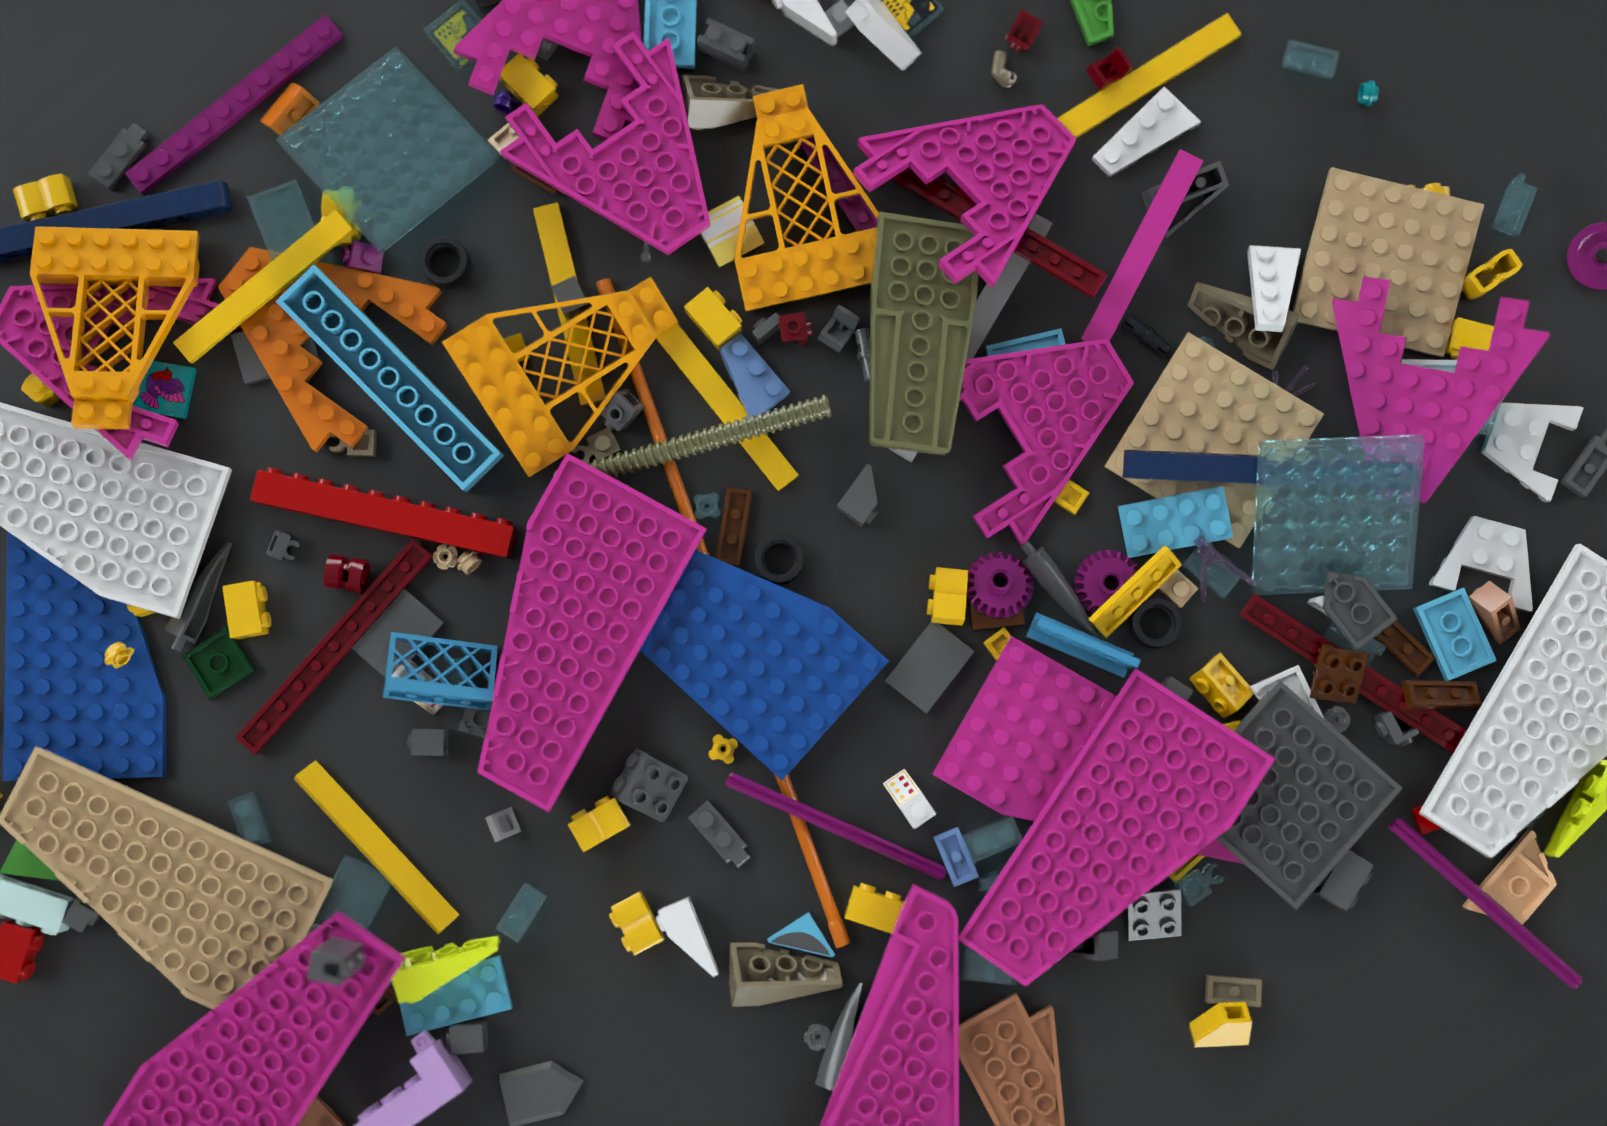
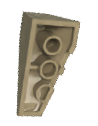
[682,75,780,130]
[1187,282,1301,370]
[729,942,843,1007]

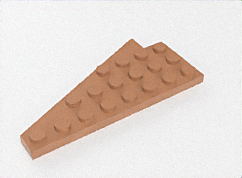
[959,992,1065,1126]

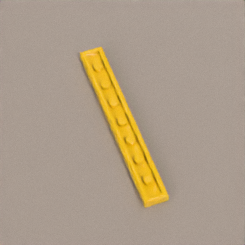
[1057,13,1241,138]
[533,202,606,407]
[173,209,354,364]
[656,323,799,492]
[294,760,459,934]

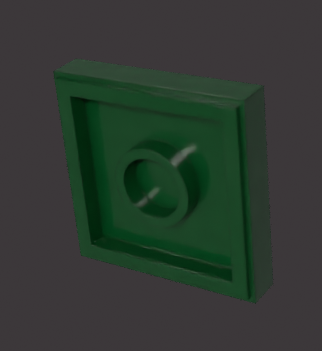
[182,627,257,700]

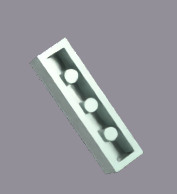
[0,873,77,935]

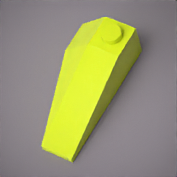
[1543,760,1607,858]
[392,936,500,1004]

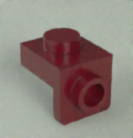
[1005,9,1044,52]
[1086,47,1133,90]
[778,312,812,346]

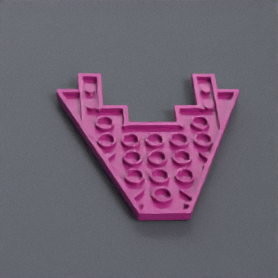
[454,0,642,141]
[500,31,711,255]
[853,104,1077,288]
[1332,276,1550,503]
[959,338,1134,545]

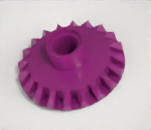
[1567,221,1607,290]
[1075,550,1139,614]
[966,551,1034,618]

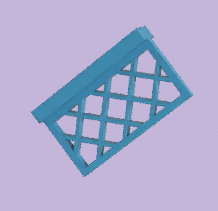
[1026,612,1140,678]
[382,632,498,711]

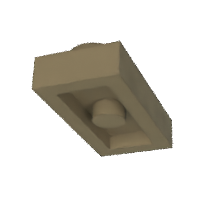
[1205,974,1262,1007]

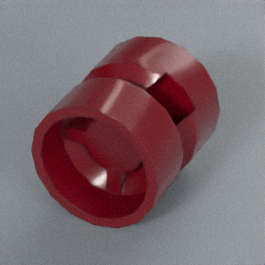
[323,554,370,594]

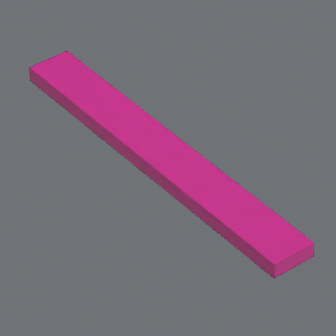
[1081,149,1203,341]

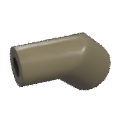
[991,51,1017,88]

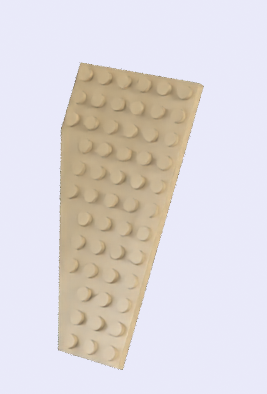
[0,746,335,1009]

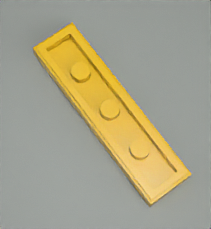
[1089,545,1182,638]

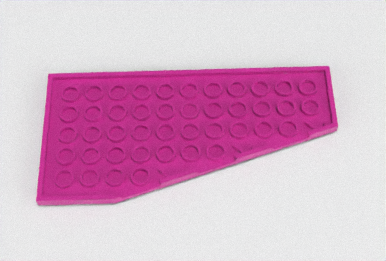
[478,453,707,812]

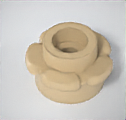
[433,544,458,570]
[457,551,482,575]

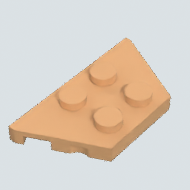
[1462,829,1557,925]

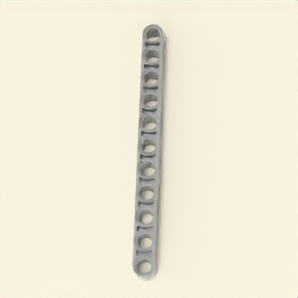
[889,213,1053,462]

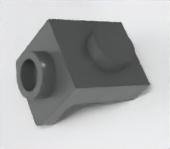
[818,305,860,353]
[752,313,780,345]
[1373,711,1419,747]

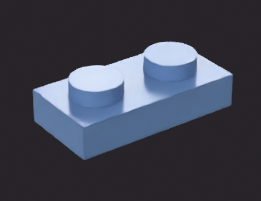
[933,827,979,887]

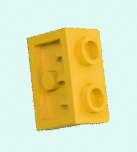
[1189,652,1253,718]

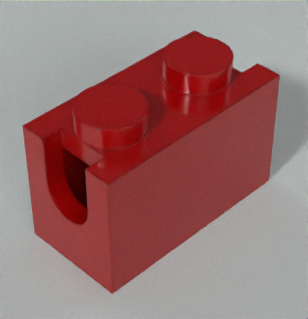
[0,919,44,984]

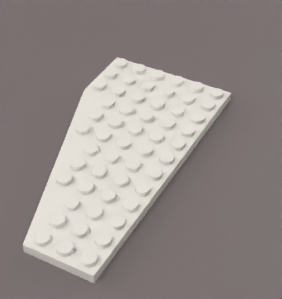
[0,402,232,619]
[1419,544,1607,858]

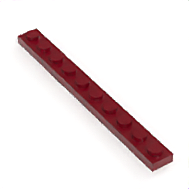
[890,167,1107,299]
[235,539,433,755]
[1239,593,1467,753]

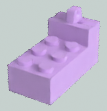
[354,1030,473,1126]

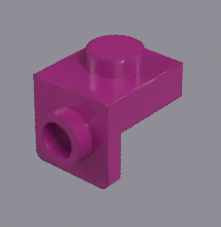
[341,240,384,274]

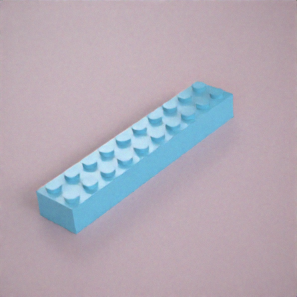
[276,264,505,492]

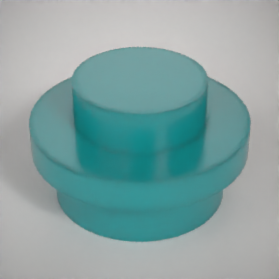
[1358,80,1379,107]

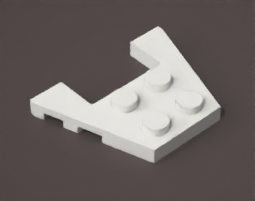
[1481,403,1583,503]
[1429,516,1533,612]

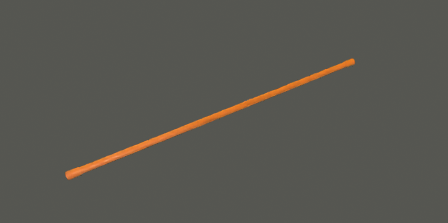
[596,278,851,948]

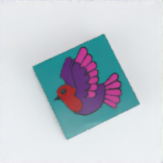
[133,361,197,420]

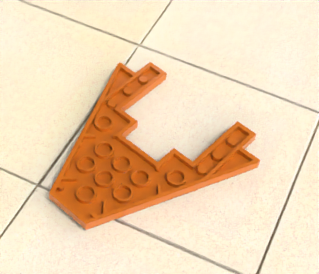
[218,247,448,453]

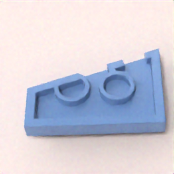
[719,333,790,419]

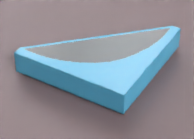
[767,912,835,957]

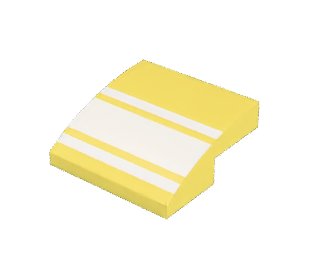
[700,196,764,267]

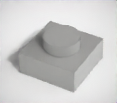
[824,0,855,37]
[485,807,521,842]

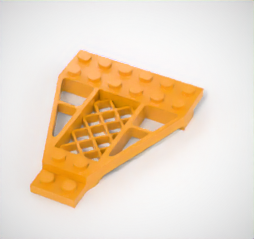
[735,84,879,312]
[30,227,200,430]
[442,277,678,477]

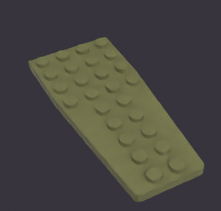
[869,212,979,455]

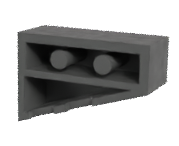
[1141,161,1229,240]

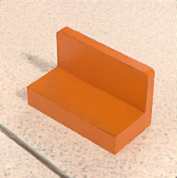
[260,82,321,144]

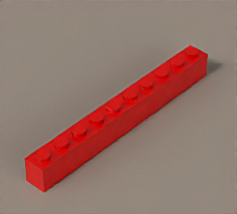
[250,467,518,560]

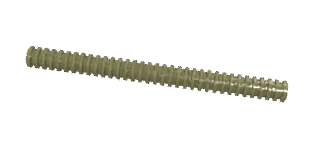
[554,394,832,477]

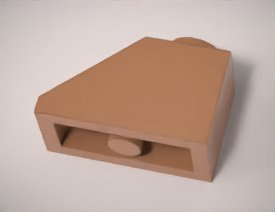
[1469,581,1521,645]

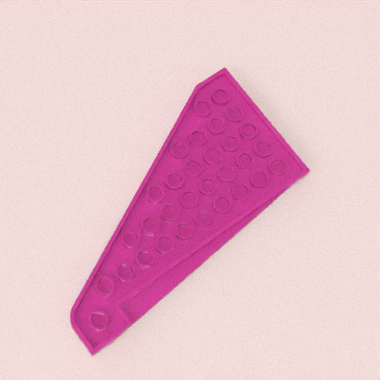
[820,884,959,1126]

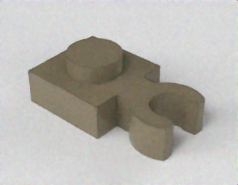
[572,428,621,463]
[329,429,377,457]

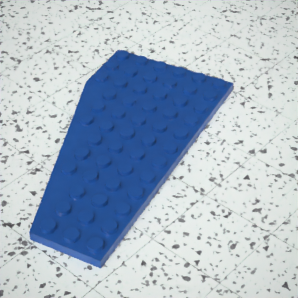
[3,531,167,781]
[640,550,889,780]

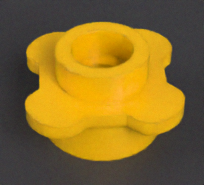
[104,642,134,669]
[709,734,738,764]

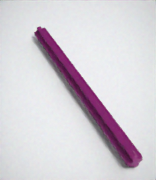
[726,773,947,880]
[1389,818,1583,989]

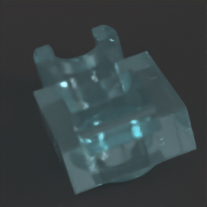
[1174,863,1225,907]

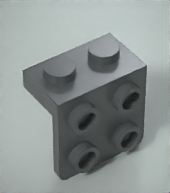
[610,747,688,822]

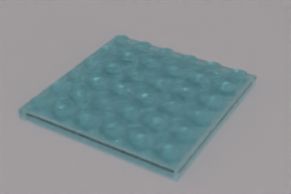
[276,46,499,254]
[1252,435,1425,595]

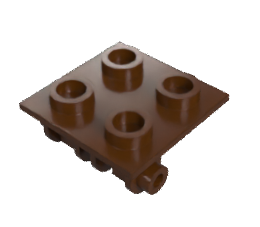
[1309,643,1369,704]

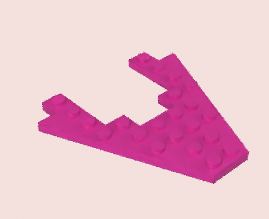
[0,278,219,461]

